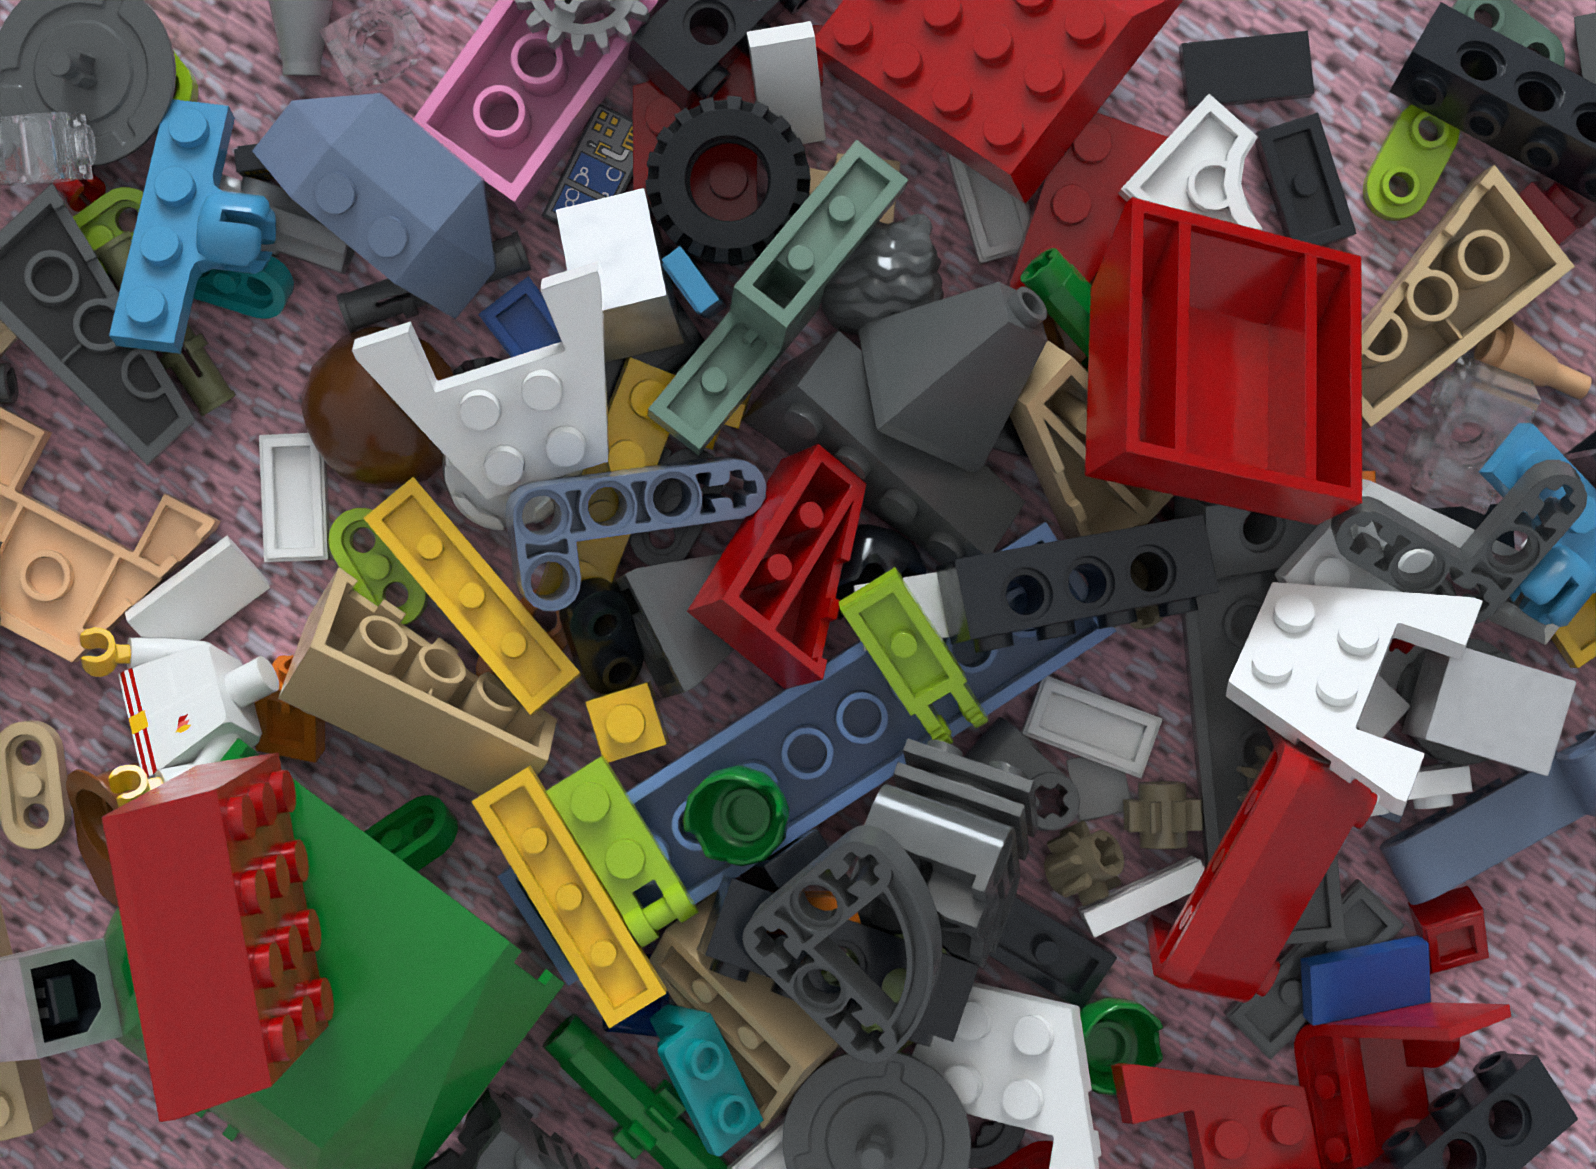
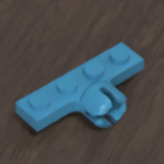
[109,99,276,354]
[1479,423,1596,627]

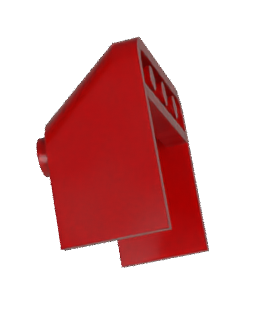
[1145,724,1378,1003]
[1294,1002,1511,1169]

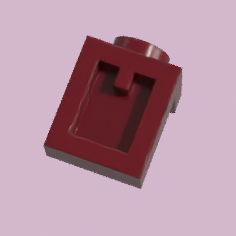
[1518,176,1596,246]

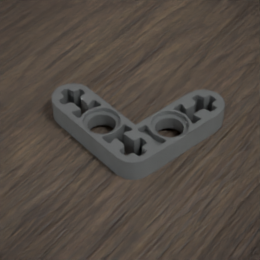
[1331,460,1588,624]

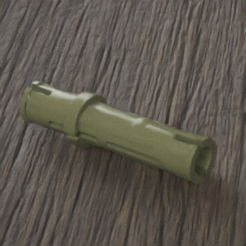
[94,231,236,416]

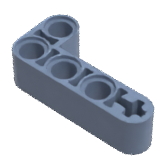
[505,456,767,611]
[1379,729,1596,905]

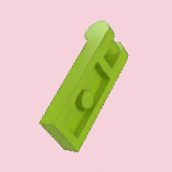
[545,755,699,948]

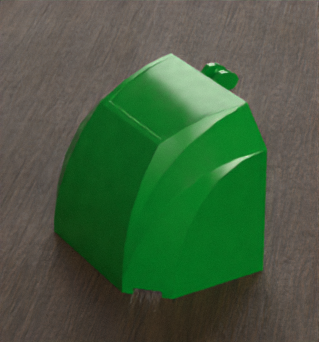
[103,738,565,1169]

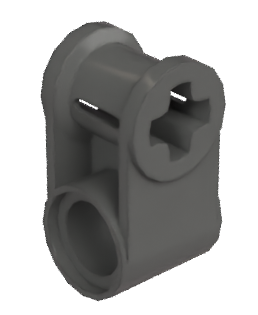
[964,717,1080,831]

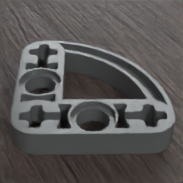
[742,825,942,1063]

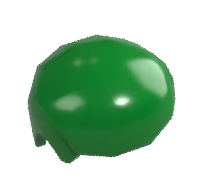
[683,765,789,866]
[1080,997,1163,1096]

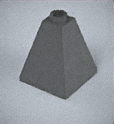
[858,282,1047,474]
[612,553,735,698]

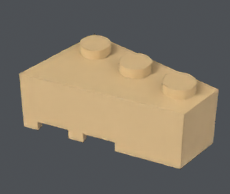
[1010,340,1174,539]
[649,890,840,1129]

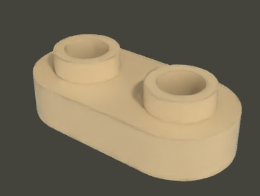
[0,720,72,849]

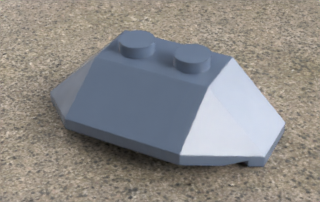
[252,93,497,319]

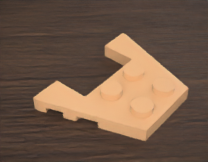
[0,406,221,662]

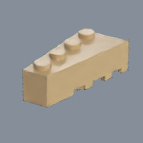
[1362,164,1575,430]

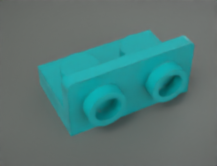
[649,1004,764,1156]

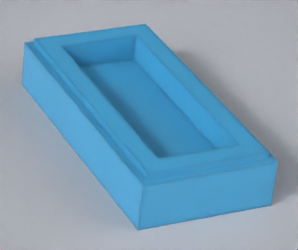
[661,246,727,319]

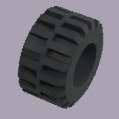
[645,96,811,266]

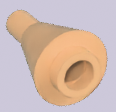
[1474,319,1592,400]

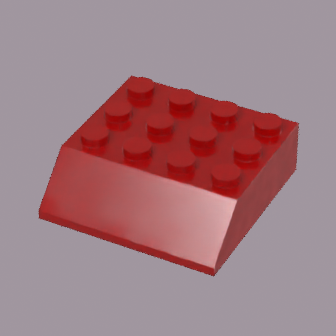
[815,0,1183,204]
[1085,197,1362,525]
[102,752,334,1122]

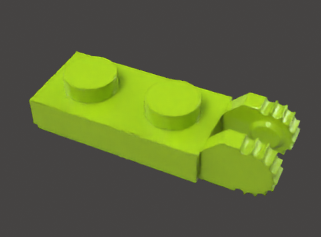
[839,567,989,744]

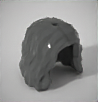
[821,214,944,335]

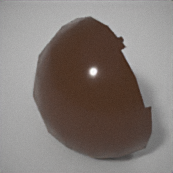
[301,326,454,489]

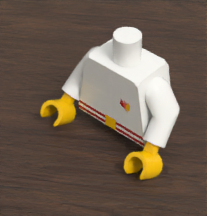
[79,627,280,808]

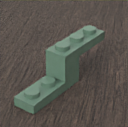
[647,140,908,456]

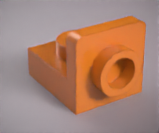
[255,655,325,763]

